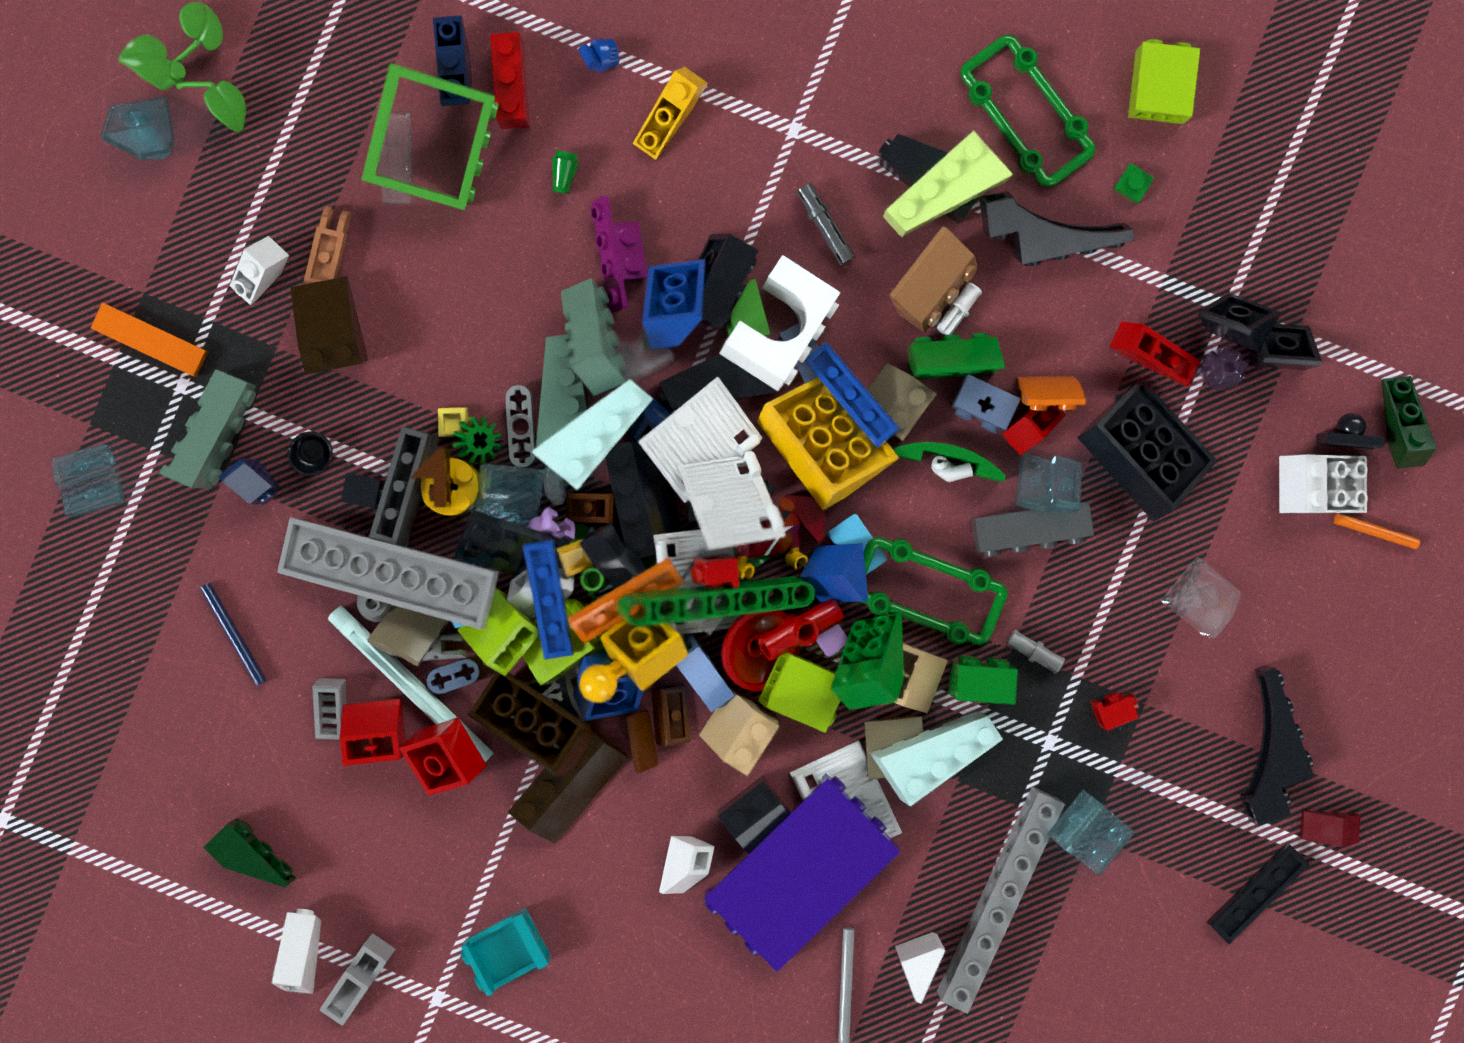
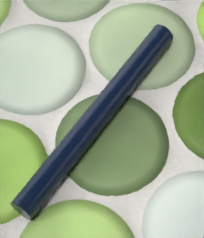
[200,583,267,686]

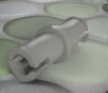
[1006,629,1065,674]

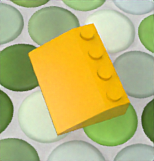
[757,377,899,510]

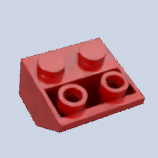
[339,698,406,766]

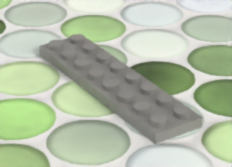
[277,517,499,629]

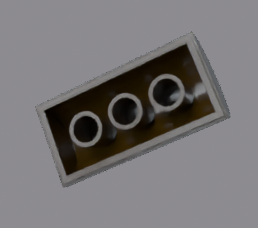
[468,671,591,776]

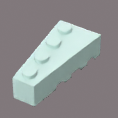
[532,380,653,489]
[870,711,1003,806]

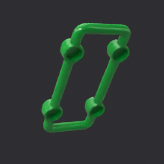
[960,34,1095,187]
[858,537,1008,646]

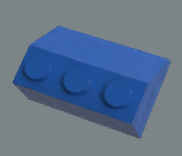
[642,259,706,349]

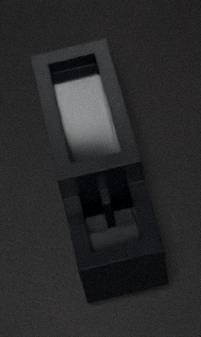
[579,524,647,588]

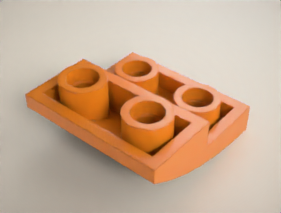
[1016,376,1086,410]

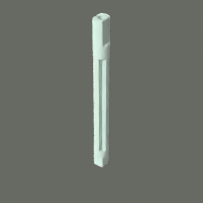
[328,605,494,762]

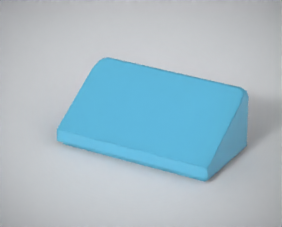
[827,514,887,575]

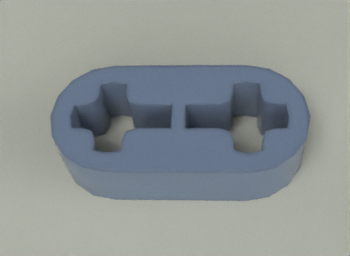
[427,658,481,694]

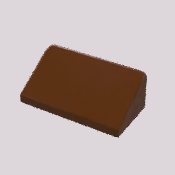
[651,685,691,746]
[626,710,658,773]

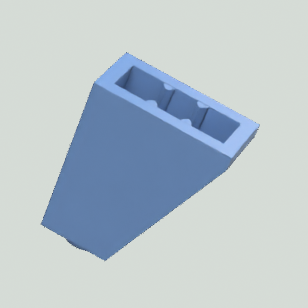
[676,633,735,712]

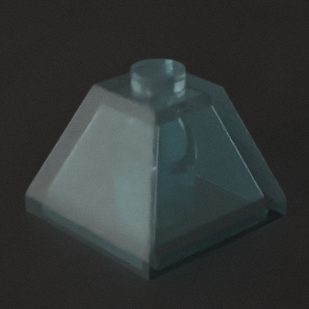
[100,96,175,160]

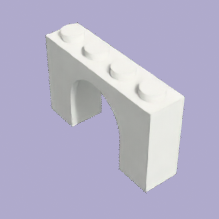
[719,255,840,391]

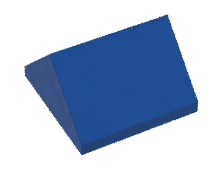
[800,543,868,603]

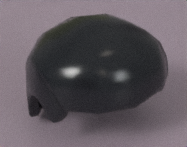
[287,431,333,476]

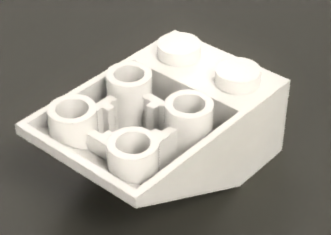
[1279,455,1368,513]

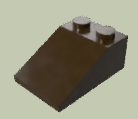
[290,276,368,375]

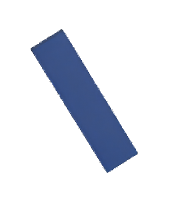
[805,342,901,448]
[523,539,574,660]

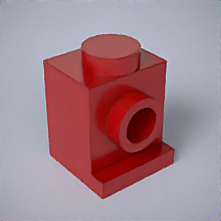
[691,554,739,589]
[1090,692,1139,731]

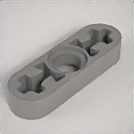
[505,385,536,468]

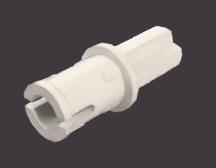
[937,282,982,336]

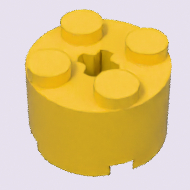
[421,458,484,516]

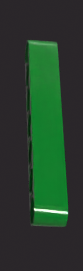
[617,576,815,626]

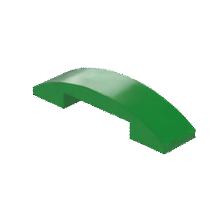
[893,442,1006,482]

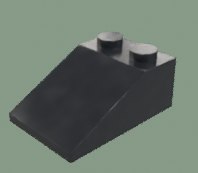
[718,775,791,854]

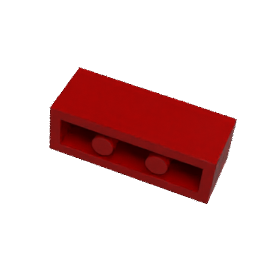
[490,32,530,129]

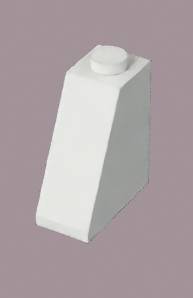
[272,909,321,994]

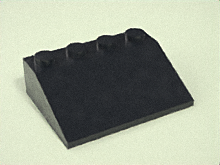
[1077,377,1217,522]

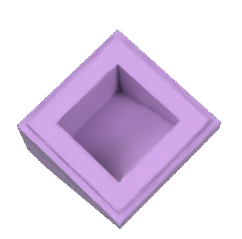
[816,624,848,658]

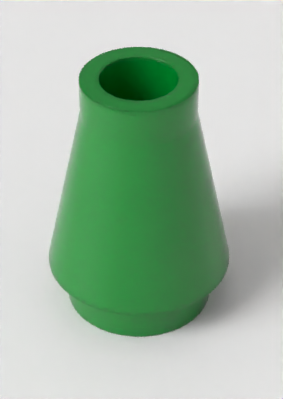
[552,150,580,194]

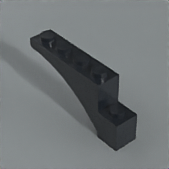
[979,191,1134,266]
[1240,665,1314,826]

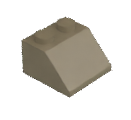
[868,363,936,442]

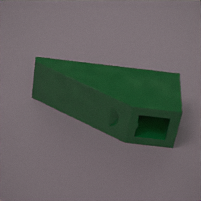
[1382,376,1437,469]
[203,818,296,887]

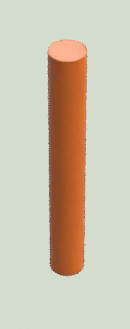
[1334,513,1420,549]

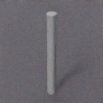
[838,927,854,1043]

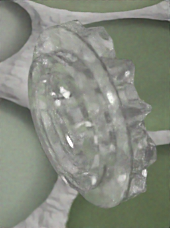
[543,465,566,506]

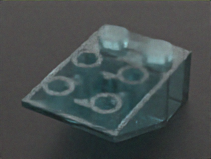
[476,464,544,527]

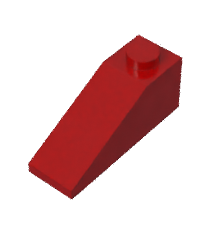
[1109,321,1201,387]

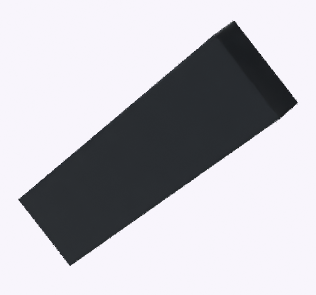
[1207,843,1310,945]

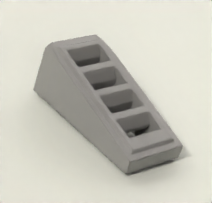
[312,678,346,740]

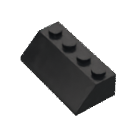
[605,441,682,559]

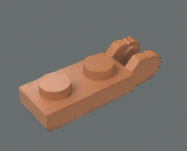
[304,206,351,284]

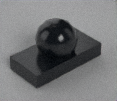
[1316,413,1385,450]

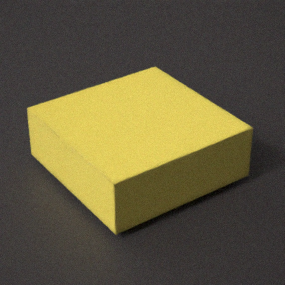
[438,408,468,437]

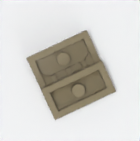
[367,605,449,666]
[865,716,923,779]

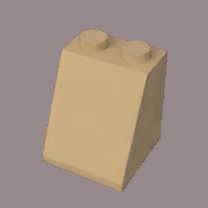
[699,688,779,776]

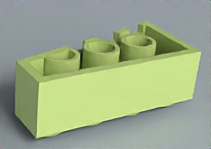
[883,131,1013,238]

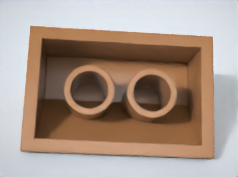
[889,226,977,332]

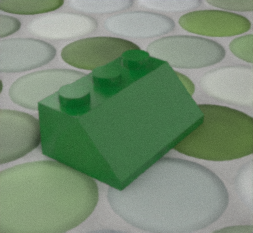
[908,333,1004,380]

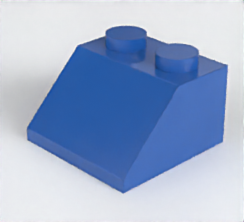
[573,653,644,720]

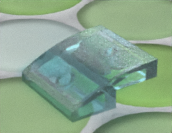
[51,444,125,518]
[1016,453,1082,513]

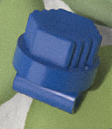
[578,38,620,72]

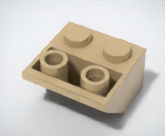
[894,643,948,713]

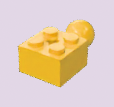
[579,613,688,703]

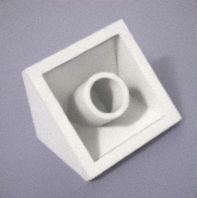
[895,932,945,1003]

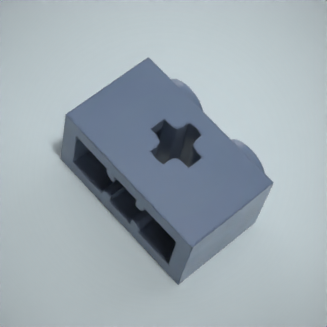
[950,375,1021,434]

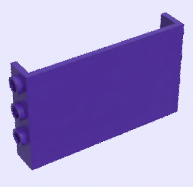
[704,773,900,972]

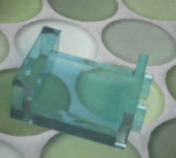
[1047,790,1134,875]

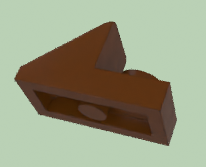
[410,448,451,508]
[566,493,614,523]

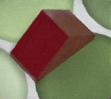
[782,495,825,542]
[1300,810,1361,847]

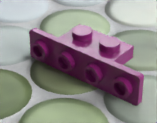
[590,195,648,313]

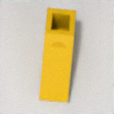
[633,67,708,160]

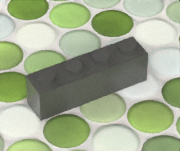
[369,427,440,546]
[971,502,1094,557]

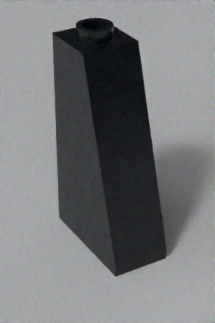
[878,134,979,224]
[657,354,777,410]

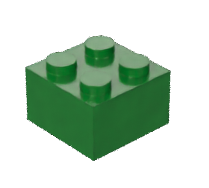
[948,656,1018,704]

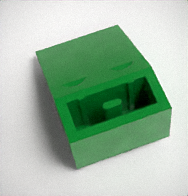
[830,612,904,710]

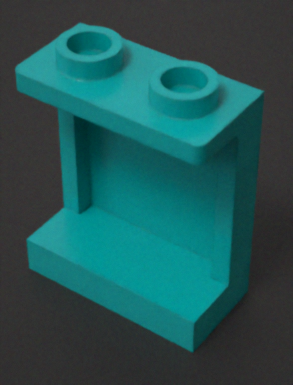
[460,907,552,996]

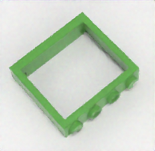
[362,62,499,210]

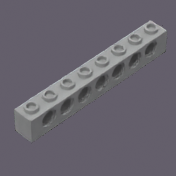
[937,786,1065,1014]

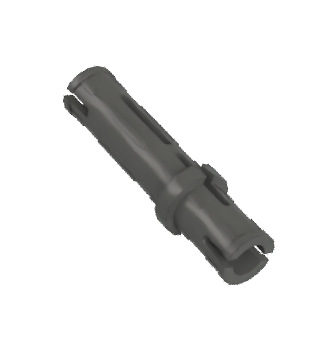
[796,183,856,266]

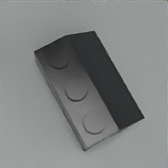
[698,234,759,329]

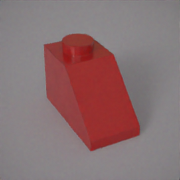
[1002,405,1066,455]

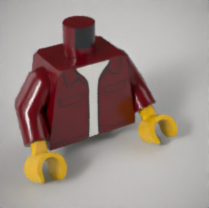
[735,498,808,579]

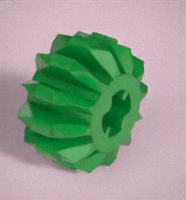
[452,416,502,464]

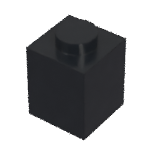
[341,473,385,508]

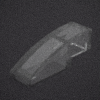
[377,111,413,204]

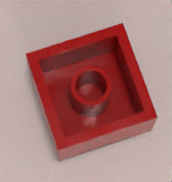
[399,717,487,796]

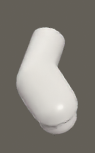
[931,455,973,482]

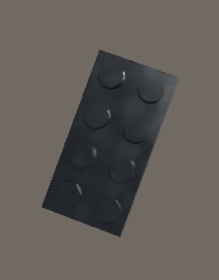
[455,509,573,576]

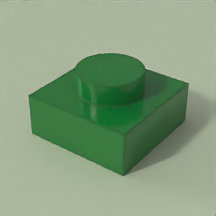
[1113,163,1154,204]

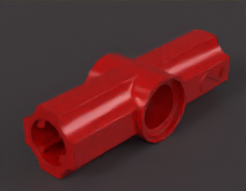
[758,598,844,661]

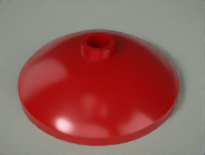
[722,610,801,691]

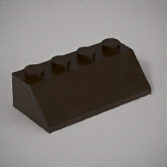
[508,721,628,843]

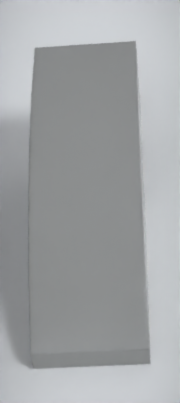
[320,933,396,1026]

